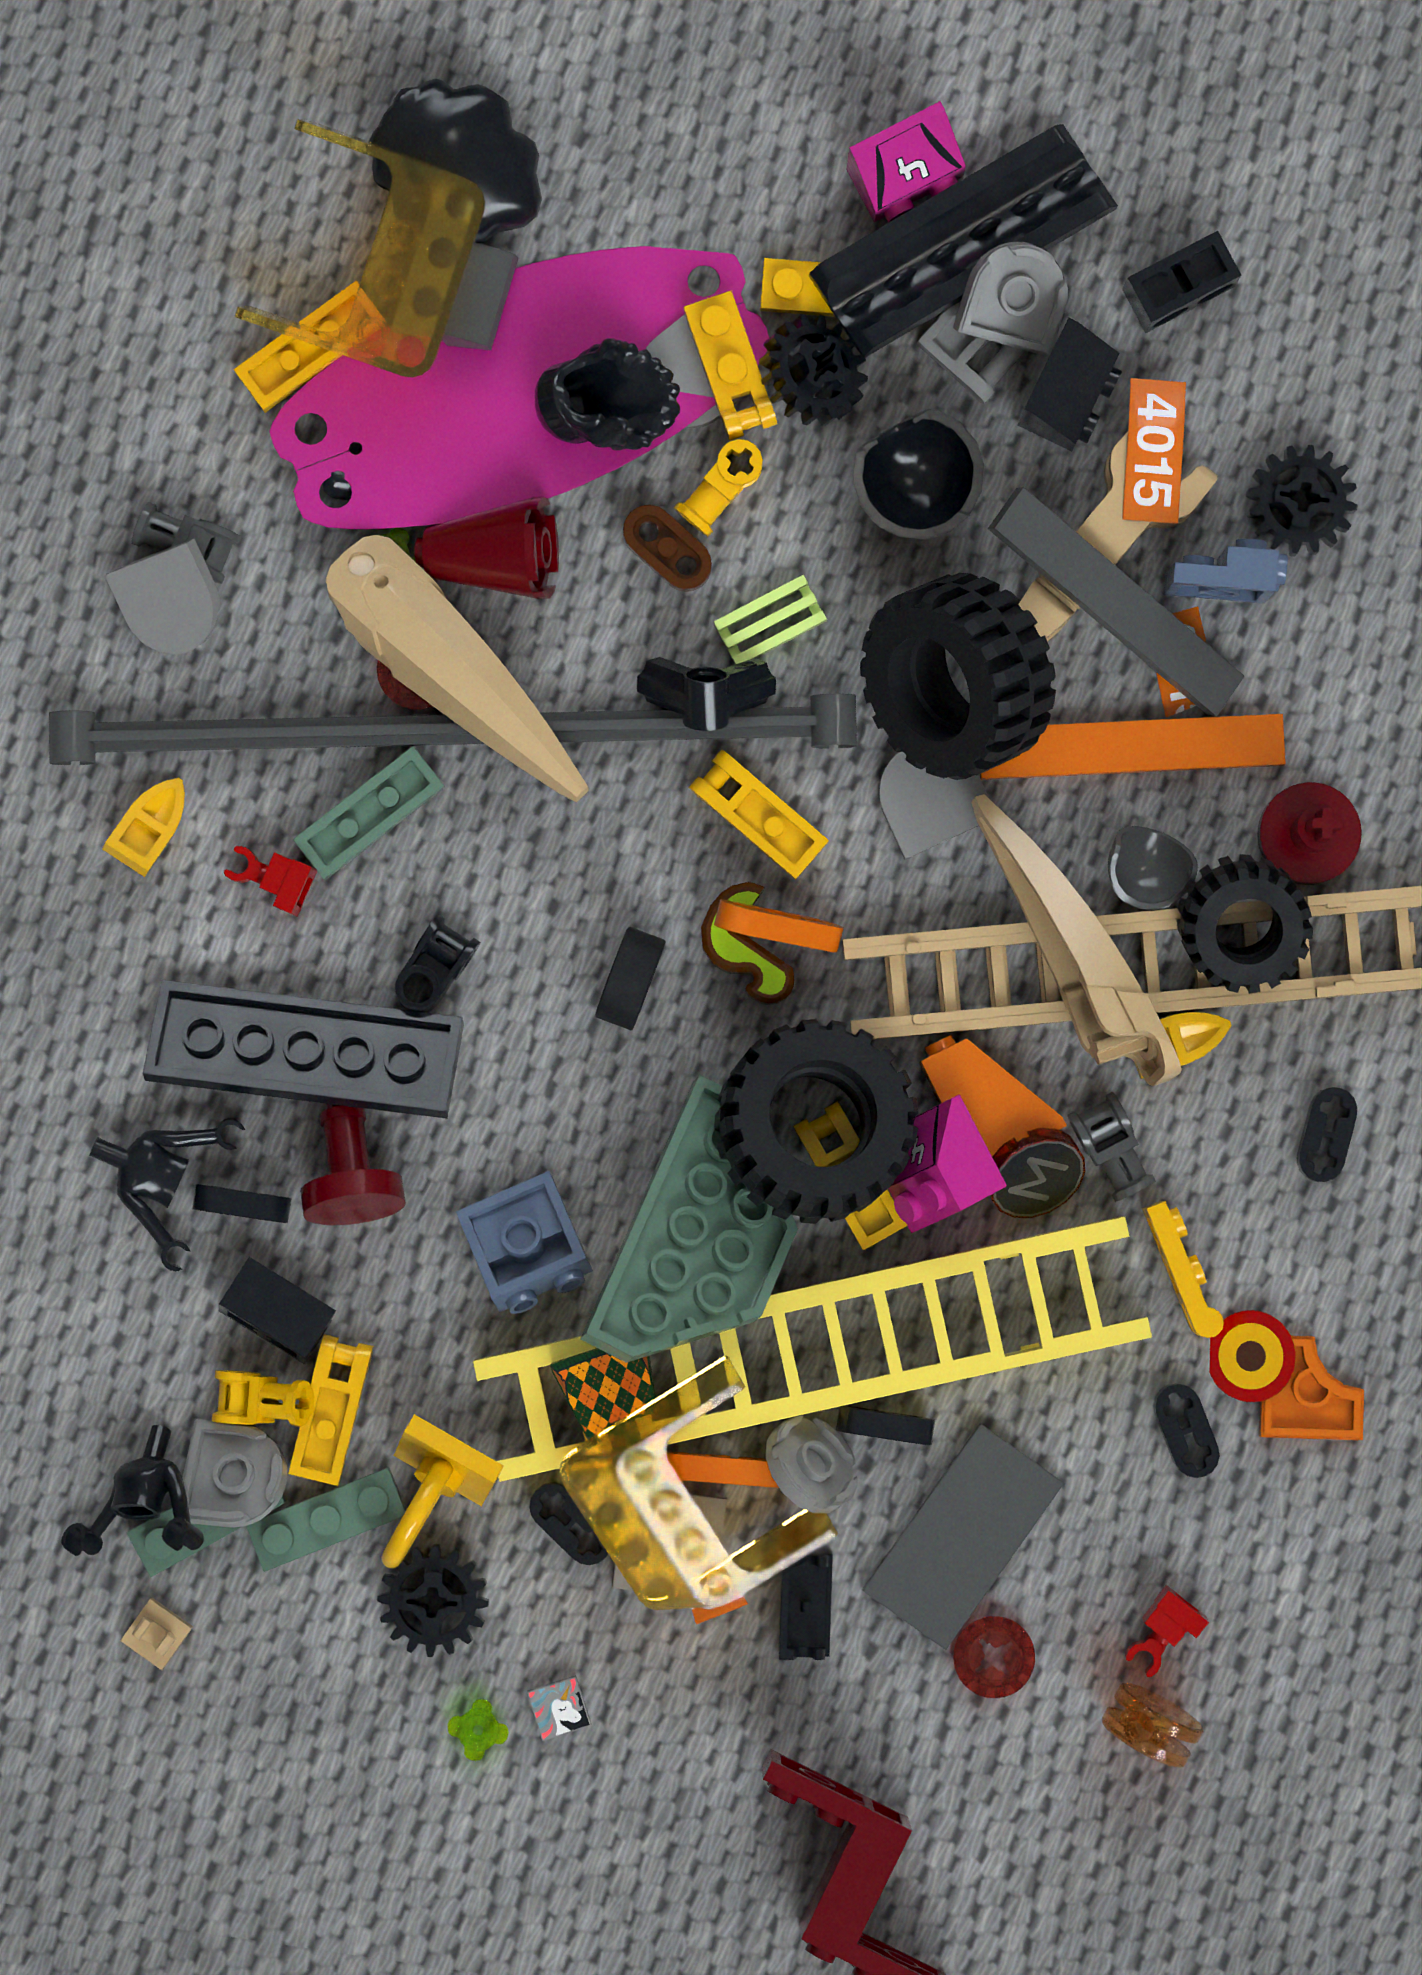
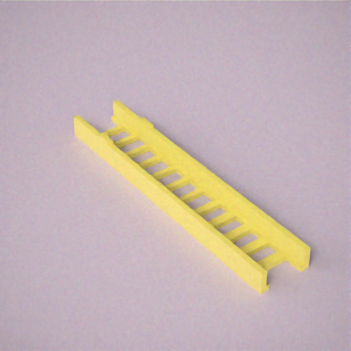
[473,1216,1152,1482]

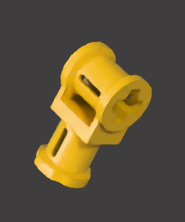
[673,439,763,537]
[211,1370,314,1426]

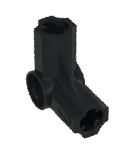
[637,657,776,731]

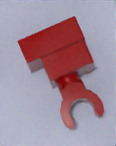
[224,846,317,917]
[1125,1585,1209,1677]

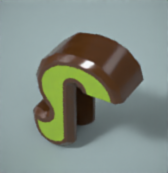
[701,882,794,1005]

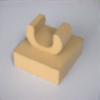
[120,1598,193,1670]

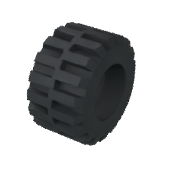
[1177,854,1313,993]

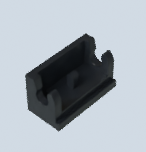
[218,1257,336,1365]
[778,1552,833,1660]

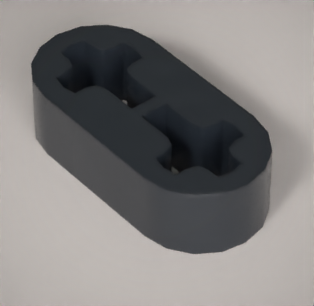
[1297,1087,1358,1182]
[192,1184,292,1223]
[1153,1383,1220,1478]
[836,1405,935,1445]
[529,1482,612,1565]

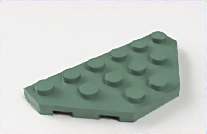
[580,1075,798,1363]

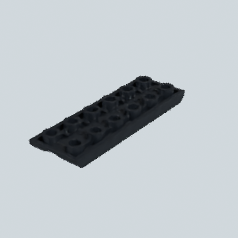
[809,124,1118,359]

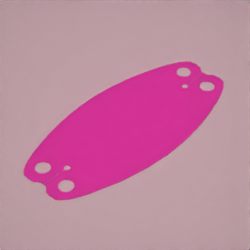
[269,246,769,530]

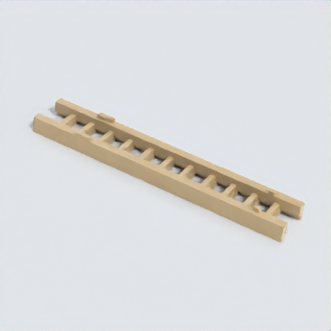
[842,886,1422,1040]

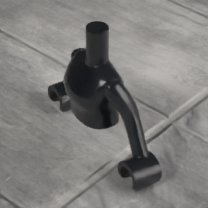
[89,1118,245,1272]
[61,1425,204,1556]

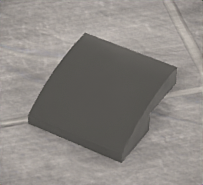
[386,232,518,350]

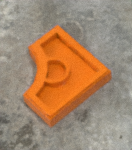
[1259,1335,1364,1440]

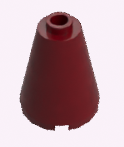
[415,497,559,599]

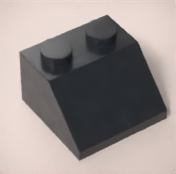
[1017,317,1122,452]

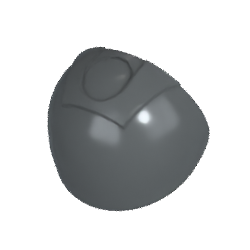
[1108,826,1198,911]

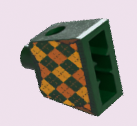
[550,1348,658,1462]

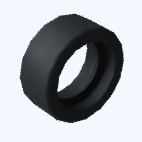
[595,927,666,1030]

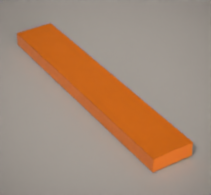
[980,714,1286,780]

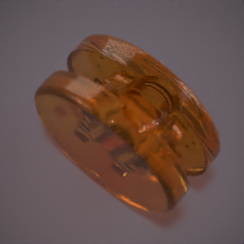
[1101,1683,1204,1768]

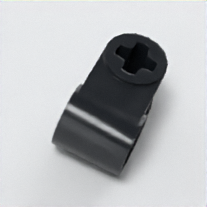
[395,914,481,1012]

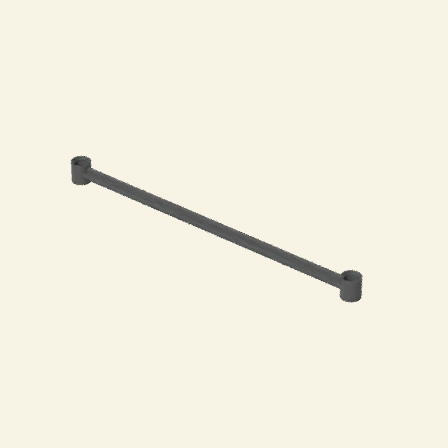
[49,693,857,765]

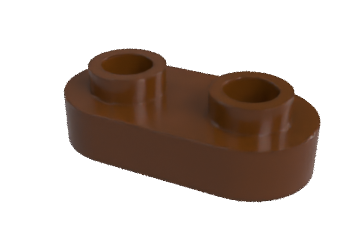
[623,505,712,592]

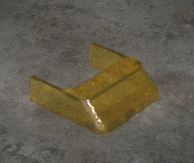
[234,119,486,377]
[559,1356,838,1610]

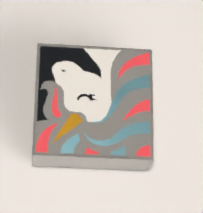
[527,1675,592,1741]

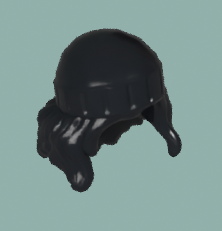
[535,338,680,450]

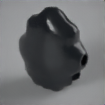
[368,79,542,243]

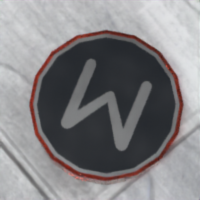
[990,1128,1085,1218]

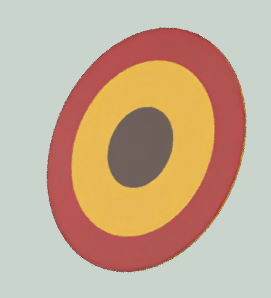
[1209,1310,1296,1402]

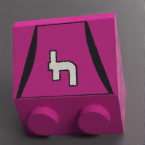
[846,101,966,223]
[888,1094,1007,1234]

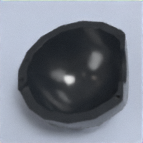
[853,409,985,540]

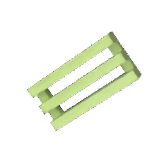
[714,575,827,664]

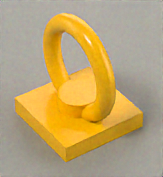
[381,1414,504,1568]

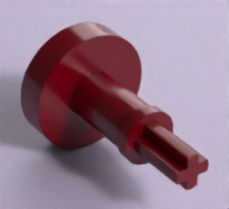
[1257,782,1362,885]
[300,1104,406,1225]

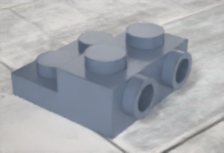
[1164,539,1288,603]
[456,1171,593,1314]

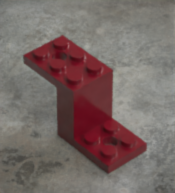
[762,1749,946,1975]

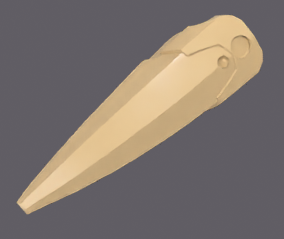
[326,535,589,802]
[971,794,1182,1086]

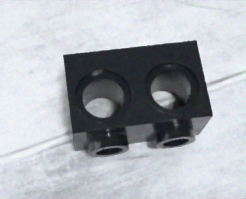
[1122,231,1242,333]

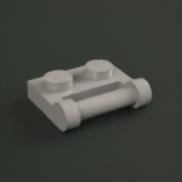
[917,301,1026,404]

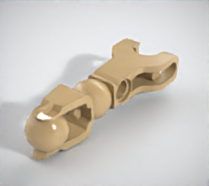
[1018,432,1218,642]

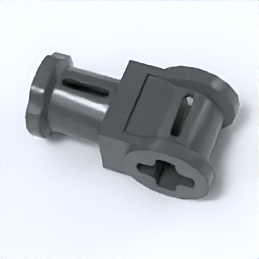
[131,502,241,584]
[1067,1092,1156,1202]

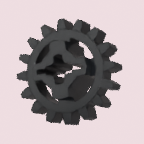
[759,314,868,426]
[1246,445,1358,557]
[377,1544,489,1657]

